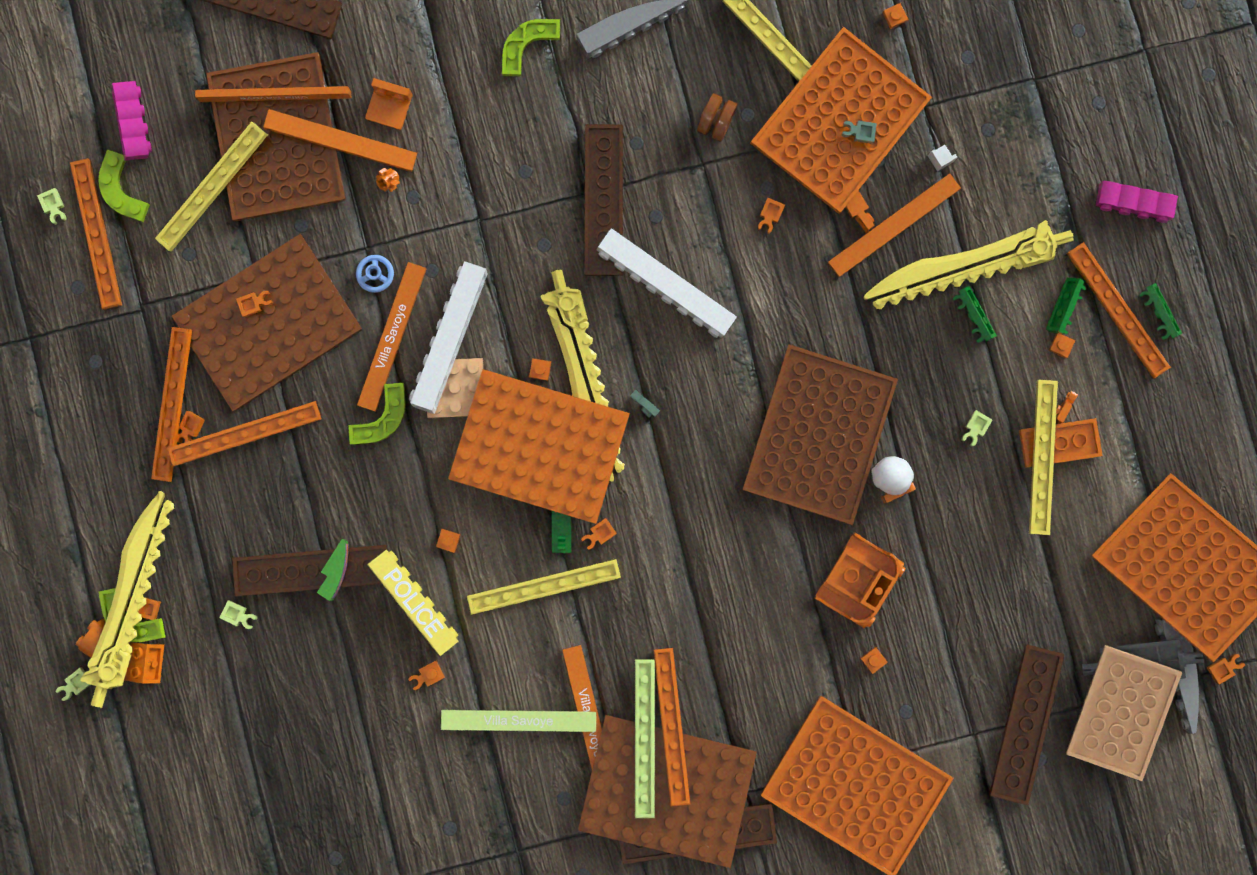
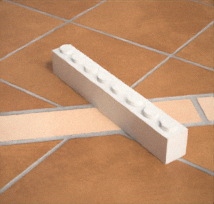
[597,228,737,338]
[409,261,488,414]

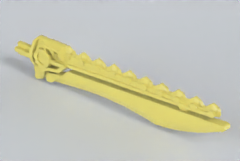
[864,220,1074,309]
[541,270,625,482]
[80,491,174,708]

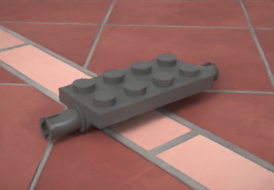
[1082,639,1204,679]

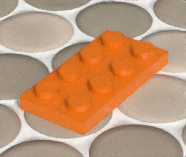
[1019,418,1103,468]

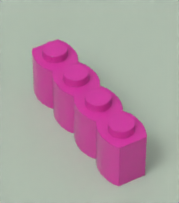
[111,81,152,161]
[1095,181,1178,223]

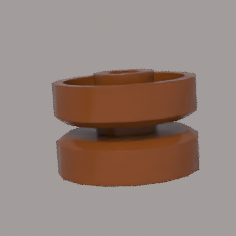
[697,93,738,142]

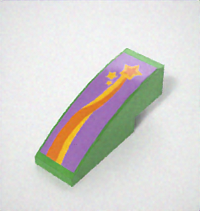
[317,539,348,601]

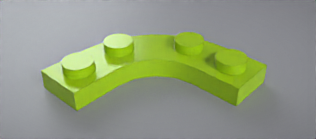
[502,19,560,76]
[99,150,150,222]
[348,383,406,445]
[99,588,165,642]

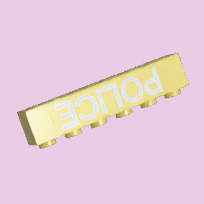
[367,550,459,656]

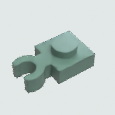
[841,121,877,144]
[630,390,660,418]

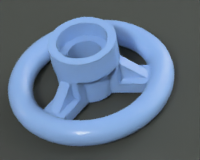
[356,255,394,293]

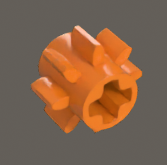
[376,168,400,192]

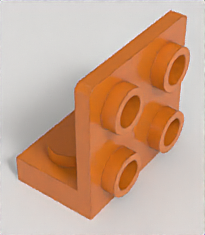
[365,78,413,130]
[124,642,164,684]

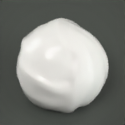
[872,456,914,495]

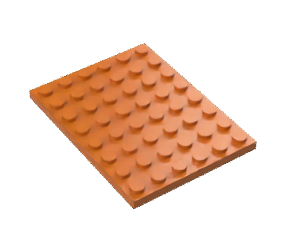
[750,27,932,214]
[448,369,630,524]
[1092,473,1257,663]
[760,695,954,875]

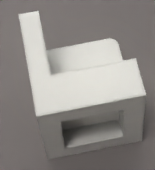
[928,145,957,172]

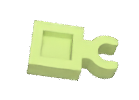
[37,188,67,225]
[961,410,992,446]
[219,600,257,629]
[56,667,90,701]

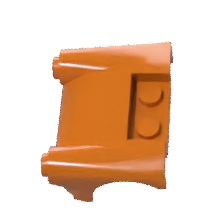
[814,532,905,629]

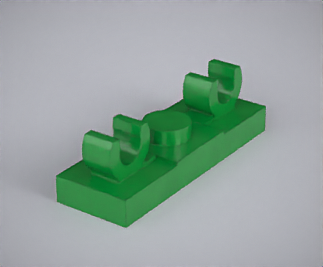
[1046,277,1086,334]
[1140,283,1182,340]
[953,286,997,343]
[552,511,571,553]

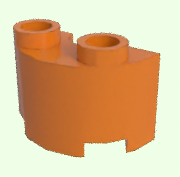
[75,619,119,658]

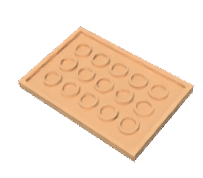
[1066,645,1182,781]

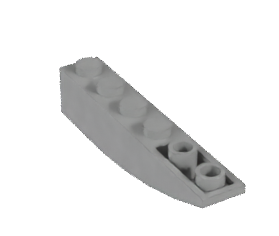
[577,0,687,59]
[1155,618,1199,734]

